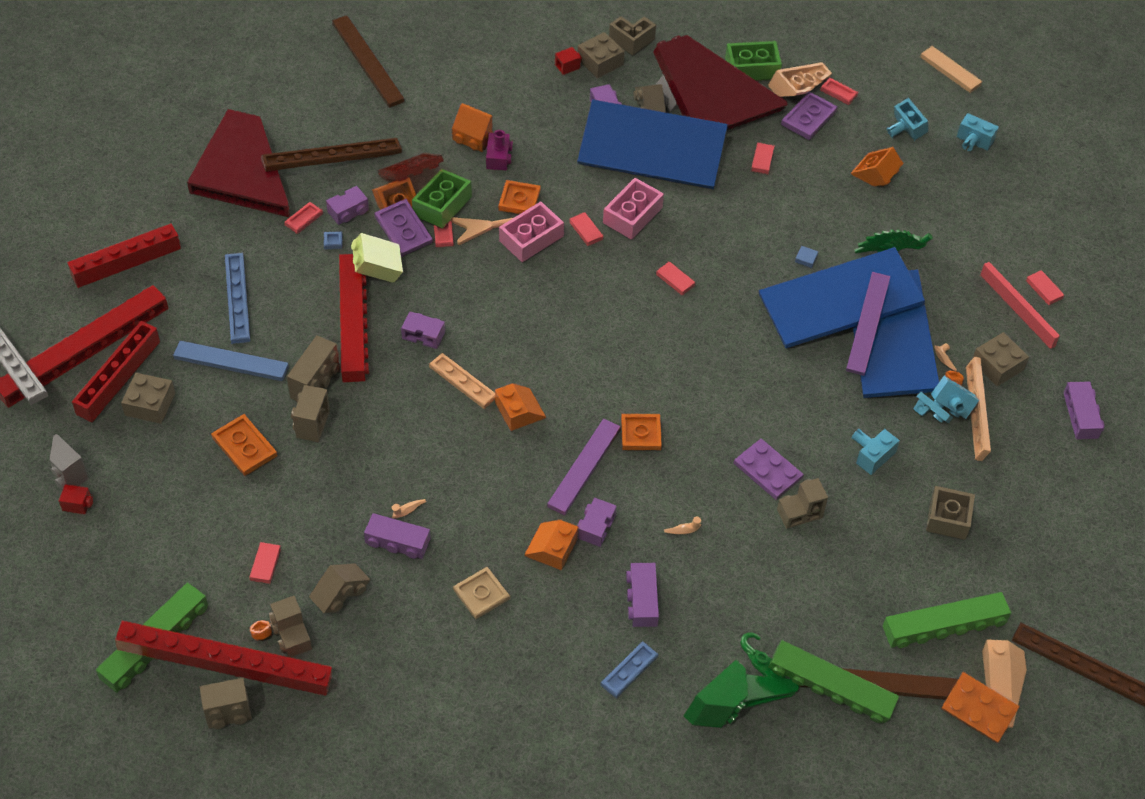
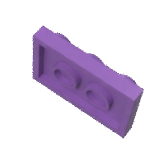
[781,92,838,140]
[375,199,433,257]
[734,439,804,500]

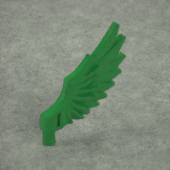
[854,229,933,253]

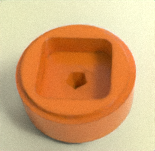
[945,371,964,385]
[250,620,272,640]

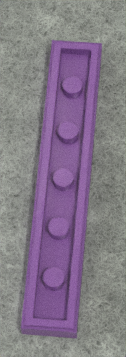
[846,272,890,376]
[547,419,621,515]

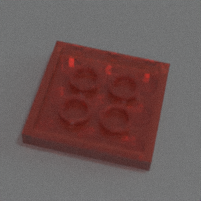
[378,153,444,181]

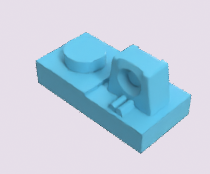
[913,392,953,423]

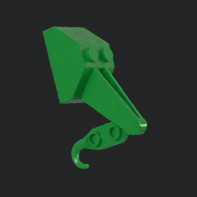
[684,632,799,728]

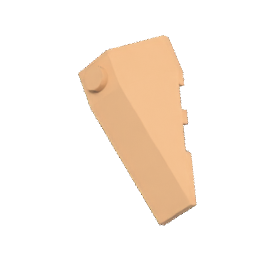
[768,62,832,97]
[982,640,1027,728]

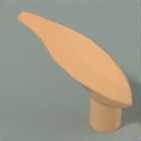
[934,343,957,371]
[392,499,426,518]
[664,517,701,534]

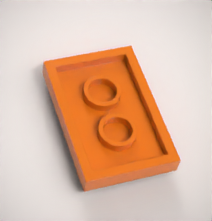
[211,414,278,476]
[941,672,1020,743]

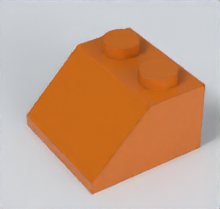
[452,103,492,152]
[851,147,904,187]
[372,177,416,210]
[495,383,546,431]
[525,520,578,571]

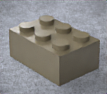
[287,335,340,401]

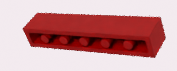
[67,223,181,288]
[72,321,160,422]

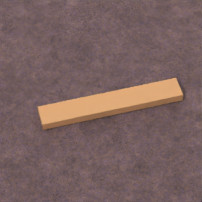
[966,357,991,461]

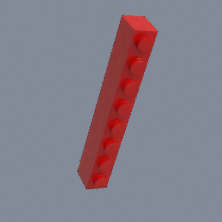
[339,254,369,382]

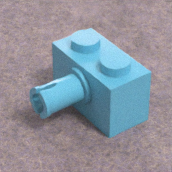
[887,98,928,140]
[957,113,999,151]
[931,375,979,419]
[852,429,900,475]

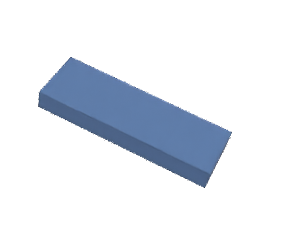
[601,641,658,698]

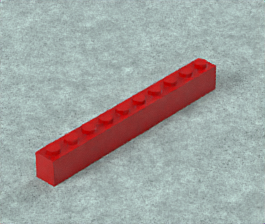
[0,285,169,408]
[115,620,332,696]

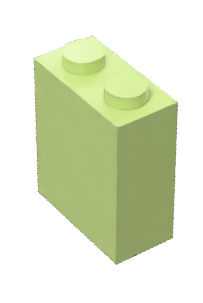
[351,233,403,283]

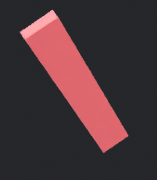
[981,262,1060,349]

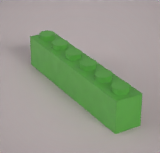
[95,582,208,693]
[883,592,1011,648]
[768,640,899,723]

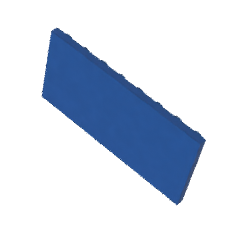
[577,99,728,189]
[759,247,925,348]
[852,270,939,398]

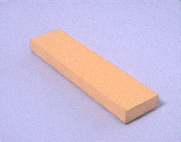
[920,46,982,93]
[429,353,495,409]

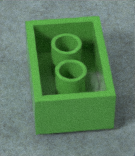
[725,41,782,80]
[412,169,472,228]

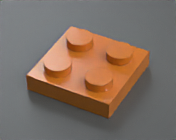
[498,180,541,214]
[621,414,662,450]

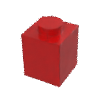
[555,47,582,75]
[59,484,93,515]

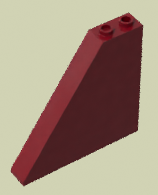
[653,35,788,130]
[187,109,290,217]

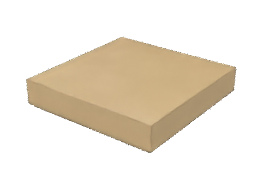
[453,567,510,619]

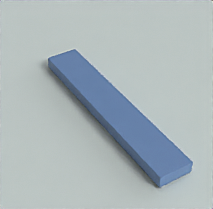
[225,253,250,344]
[173,341,289,381]

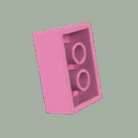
[603,178,664,240]
[499,202,564,262]

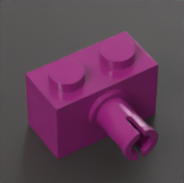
[486,130,513,171]

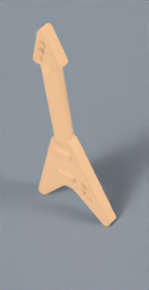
[451,217,515,245]

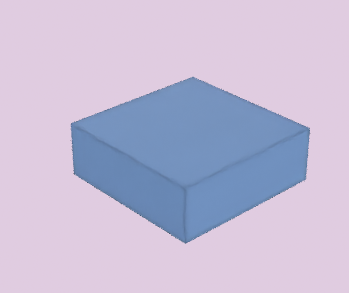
[324,232,342,249]
[795,246,818,268]

